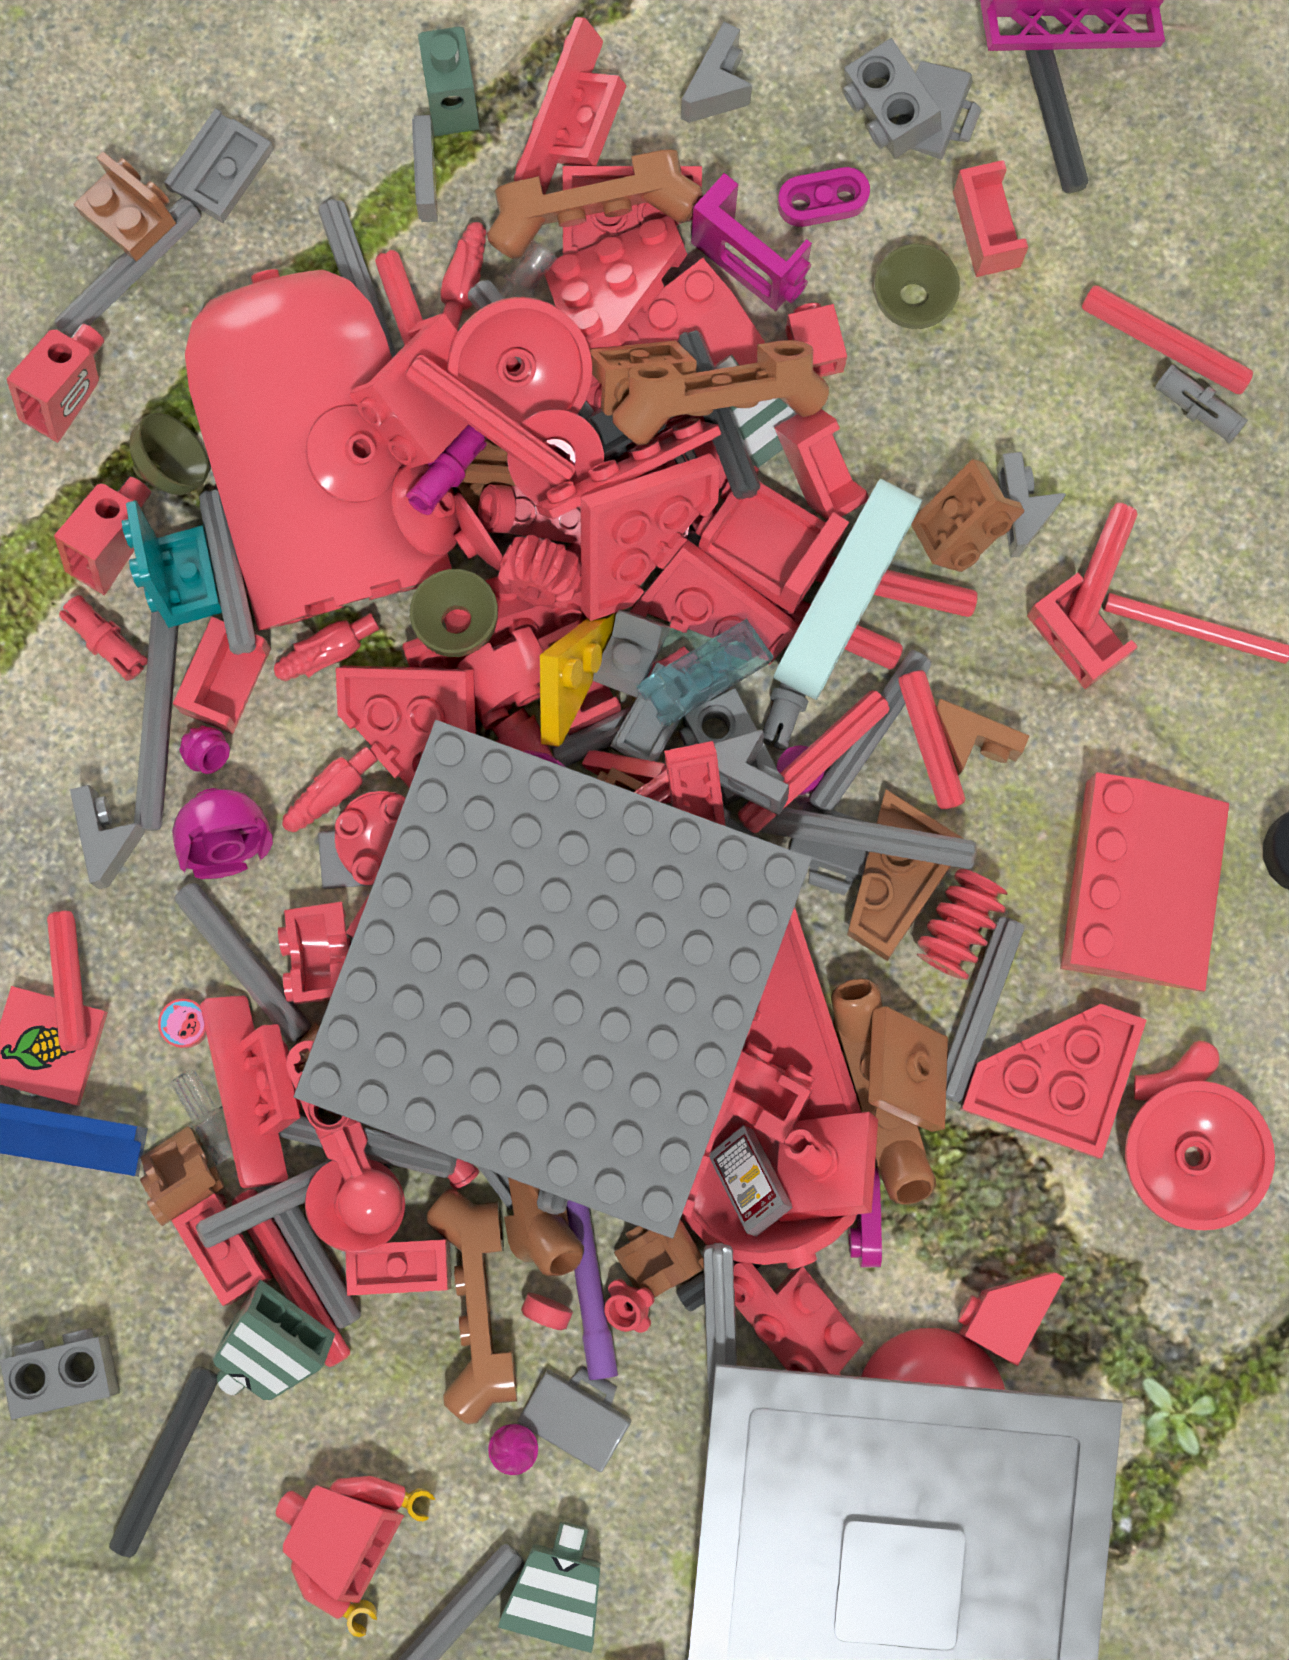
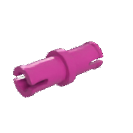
[406,425,487,515]

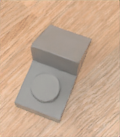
[681,22,752,123]
[996,452,1066,558]
[593,610,670,697]
[714,730,789,815]
[70,785,145,889]

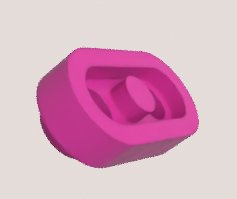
[777,167,870,227]
[849,1168,882,1268]

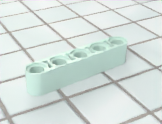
[773,478,923,700]

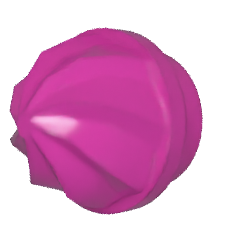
[179,725,230,774]
[488,1424,538,1475]

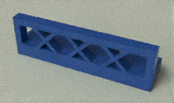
[0,1103,148,1177]

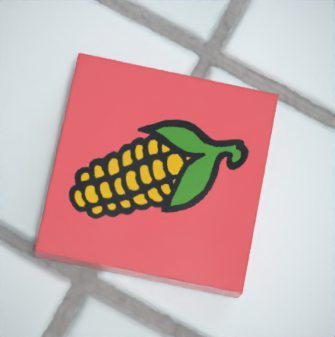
[0,986,108,1106]

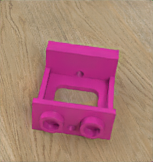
[691,173,812,311]

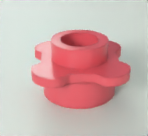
[604,1279,655,1333]

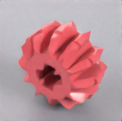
[498,535,582,610]

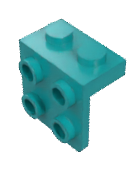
[122,500,222,628]

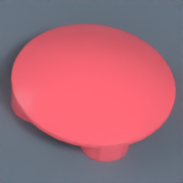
[335,791,406,885]

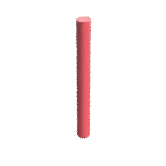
[1103,593,1289,664]

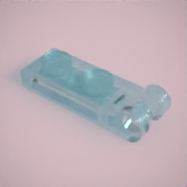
[636,618,774,728]

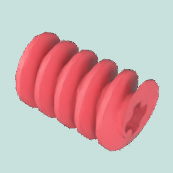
[917,869,1008,980]

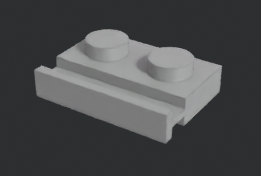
[164,108,274,223]

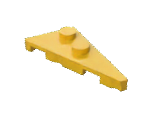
[540,609,625,747]

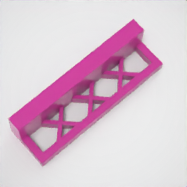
[980,0,1165,51]

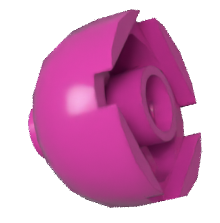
[172,788,273,879]

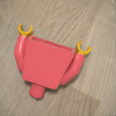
[276,1475,435,1637]

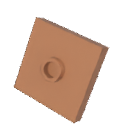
[868,1006,948,1132]

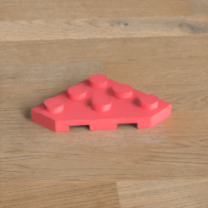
[542,216,687,349]
[581,454,720,621]
[336,665,476,788]
[960,1003,1147,1159]

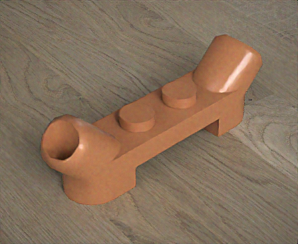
[487,149,703,259]
[612,340,829,445]
[831,978,936,1205]
[504,1178,585,1276]
[426,1189,517,1424]

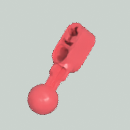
[286,1041,403,1235]

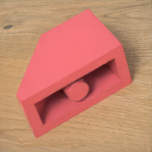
[957,1272,1065,1366]

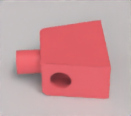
[54,476,151,596]

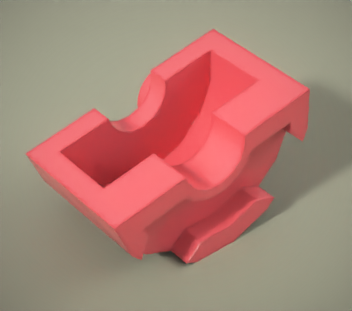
[457,627,543,730]
[278,902,351,1004]
[726,1041,815,1144]

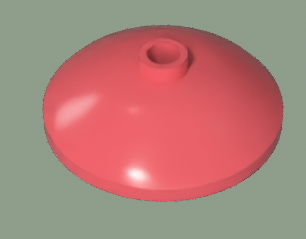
[447,297,592,433]
[1125,1081,1275,1231]
[861,1328,1005,1390]

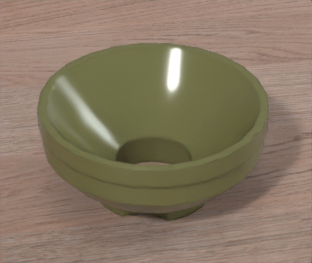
[874,244,960,329]
[129,413,209,495]
[409,569,498,657]

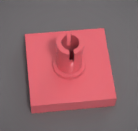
[777,1112,878,1222]

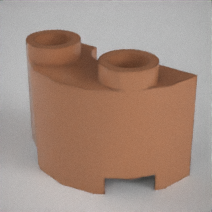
[140,1125,225,1226]
[614,1219,704,1298]

